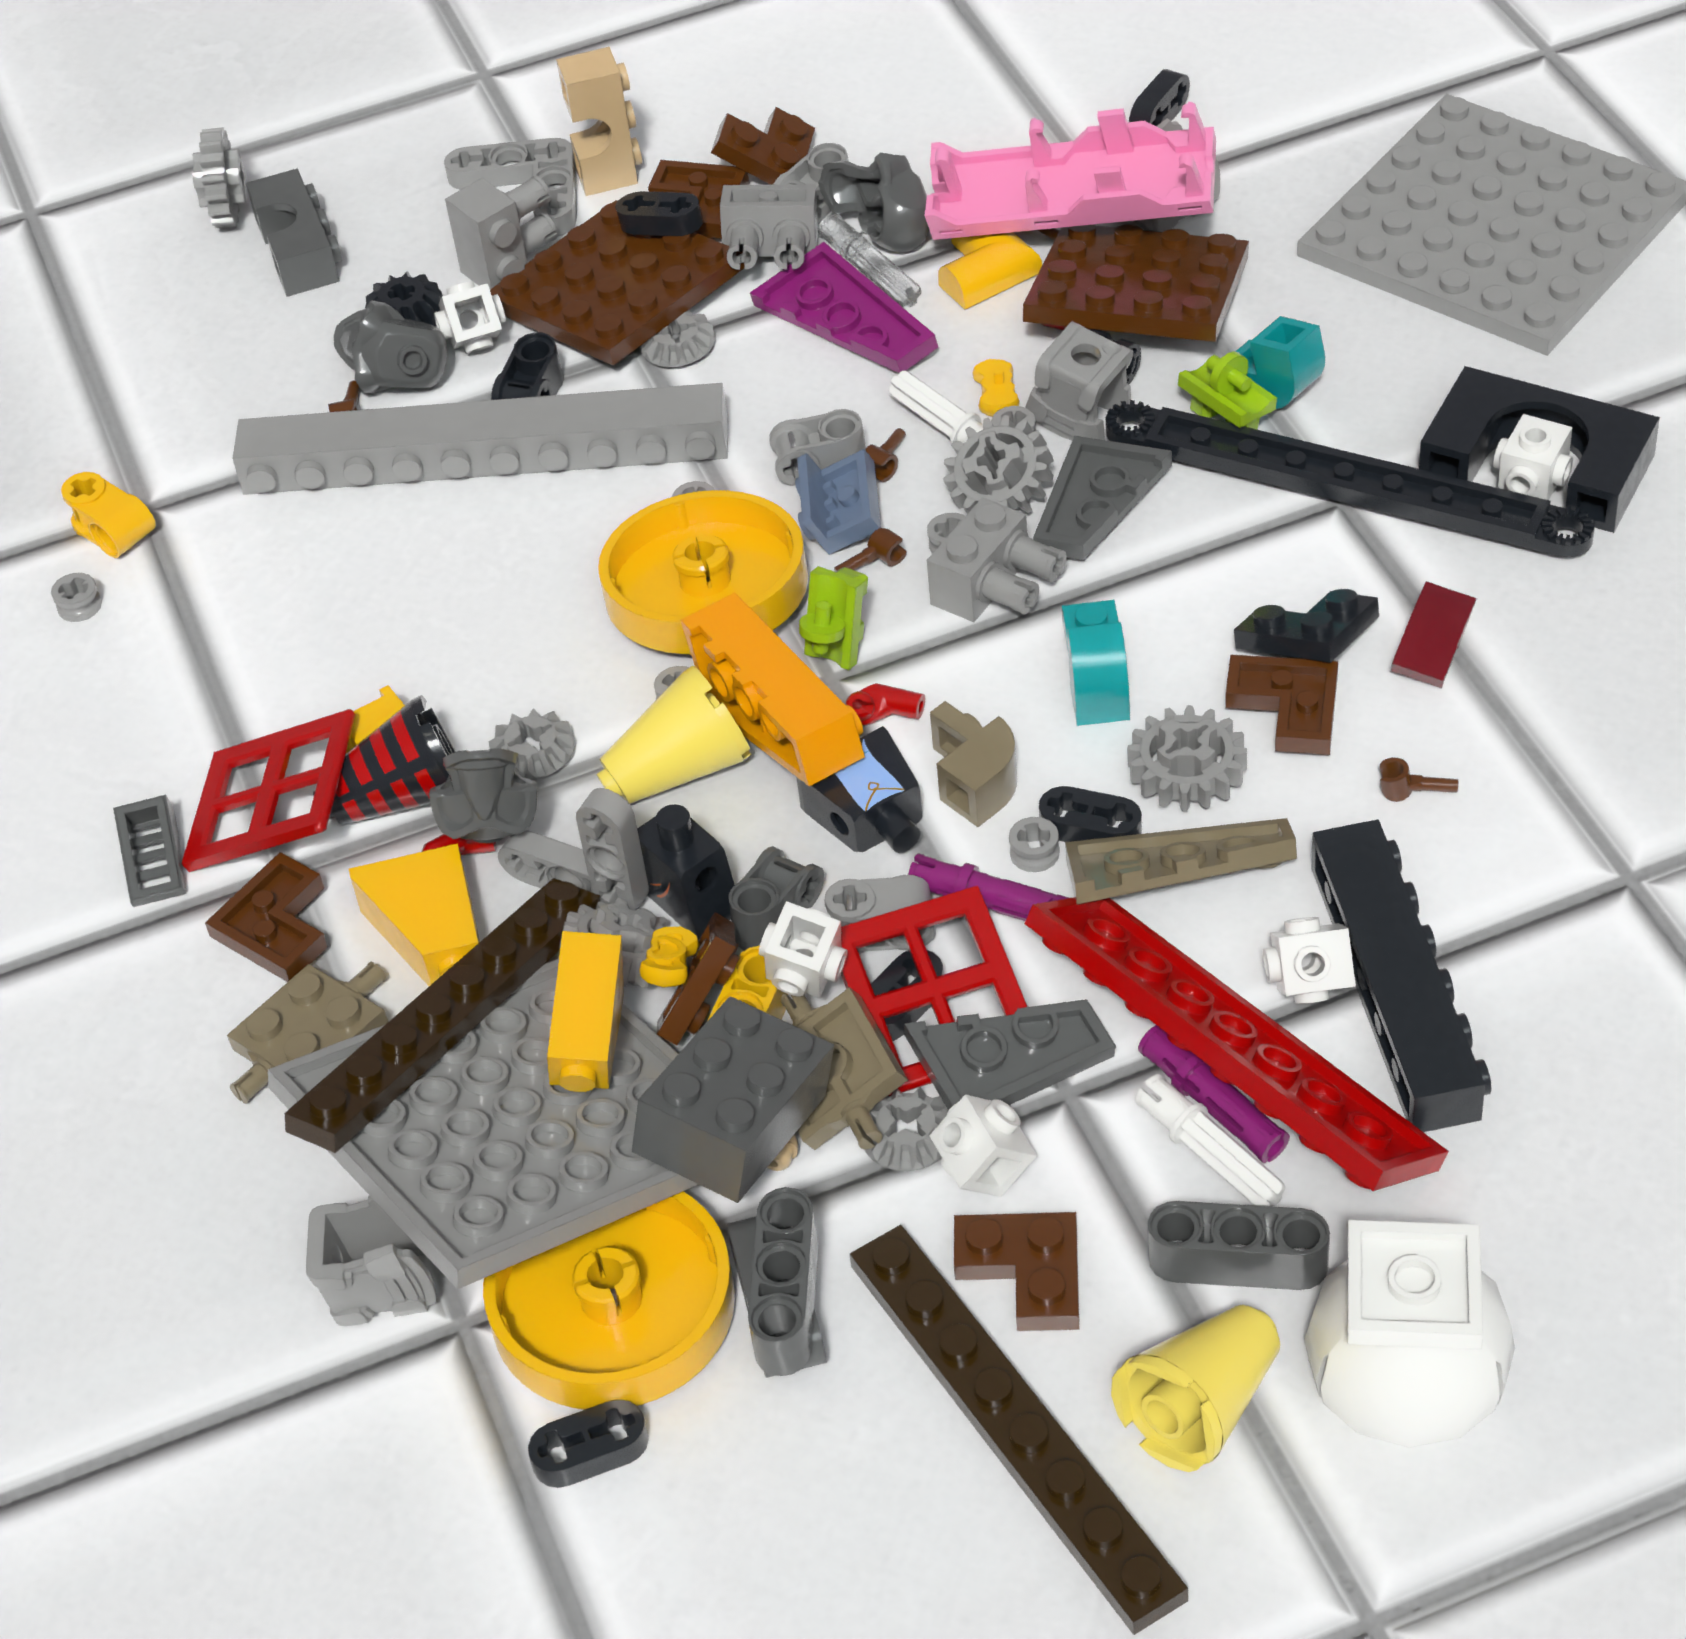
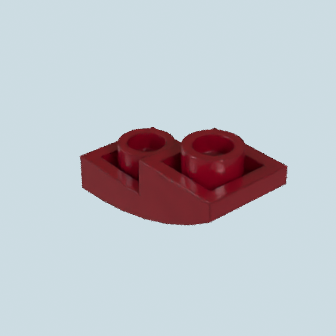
[1391,581,1477,688]

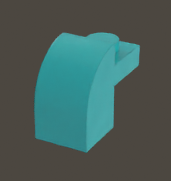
[1235,316,1325,409]
[1062,600,1130,726]

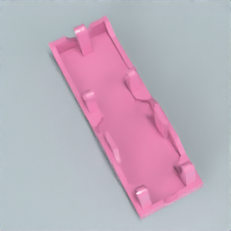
[924,102,1216,240]

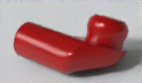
[845,683,925,725]

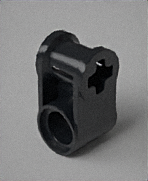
[491,332,564,400]

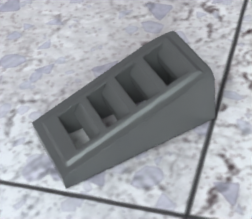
[113,794,186,907]

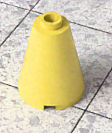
[596,666,752,804]
[1111,1305,1280,1472]

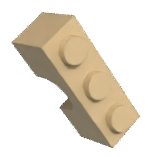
[556,47,642,196]

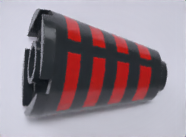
[313,695,455,825]

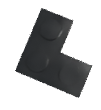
[1234,589,1379,663]

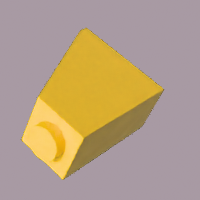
[349,843,480,986]
[547,931,624,1092]

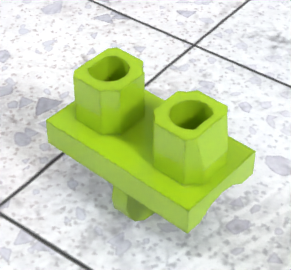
[1178,351,1277,430]
[799,566,868,670]

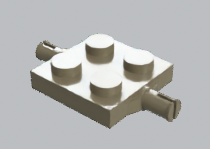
[227,962,389,1104]
[781,987,908,1150]

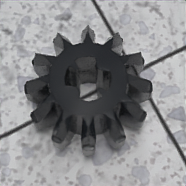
[365,271,443,327]

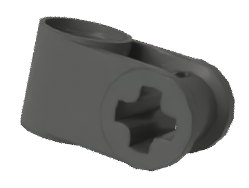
[729,846,824,951]

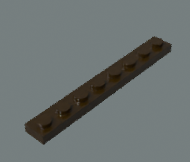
[284,878,600,1153]
[849,1224,1188,1635]

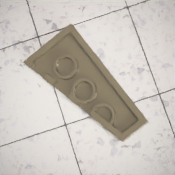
[1065,818,1297,905]

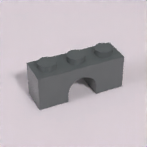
[246,168,343,297]

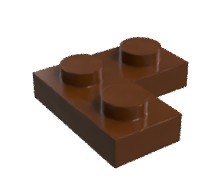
[711,107,815,185]
[648,160,749,239]
[1226,655,1339,755]
[205,852,328,982]
[657,912,740,1046]
[954,1212,1080,1331]

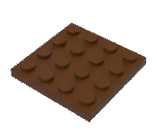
[490,200,745,366]
[1023,224,1249,342]

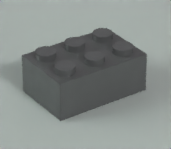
[632,996,834,1203]

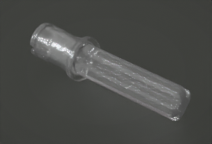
[818,213,922,307]

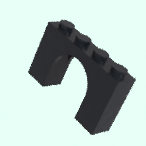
[1419,366,1660,533]

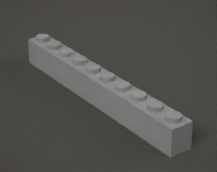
[232,383,728,495]

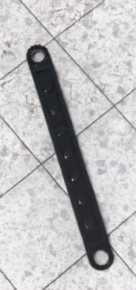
[1105,400,1595,557]

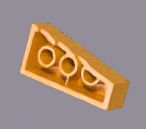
[680,592,865,787]

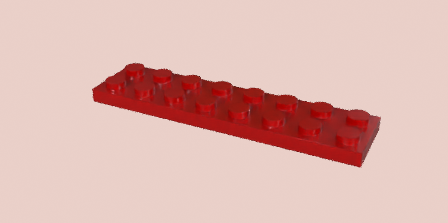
[1024,897,1449,1191]

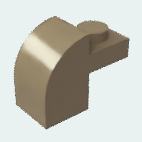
[930,701,1017,827]

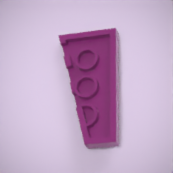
[750,242,938,373]

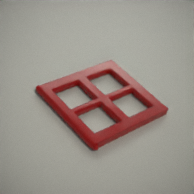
[181,709,356,872]
[841,885,1027,1097]

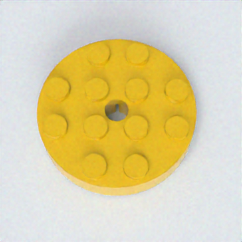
[598,490,808,656]
[483,1191,735,1410]

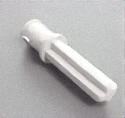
[888,371,983,444]
[1135,1074,1285,1207]

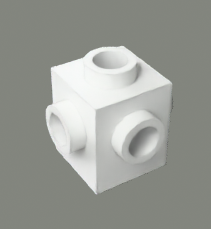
[434,281,506,353]
[1493,414,1573,500]
[759,901,848,998]
[1263,917,1356,1003]
[929,1094,1037,1197]

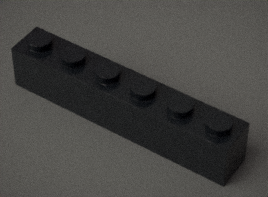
[1311,819,1491,1132]

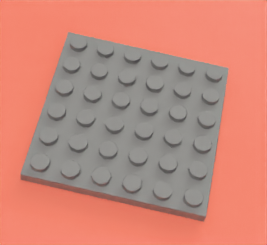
[1297,94,1686,356]
[268,959,699,1289]

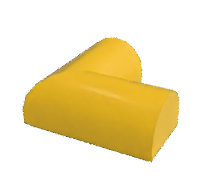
[938,232,1042,309]

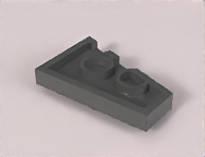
[1033,436,1172,560]
[904,999,1116,1111]

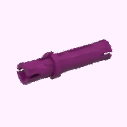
[908,853,1072,921]
[1138,1025,1290,1163]

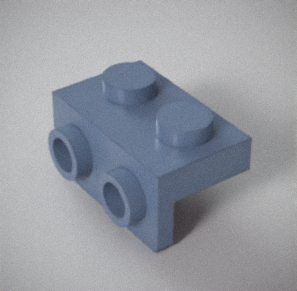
[795,449,881,555]

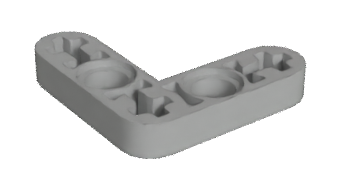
[444,138,576,236]
[498,788,649,910]

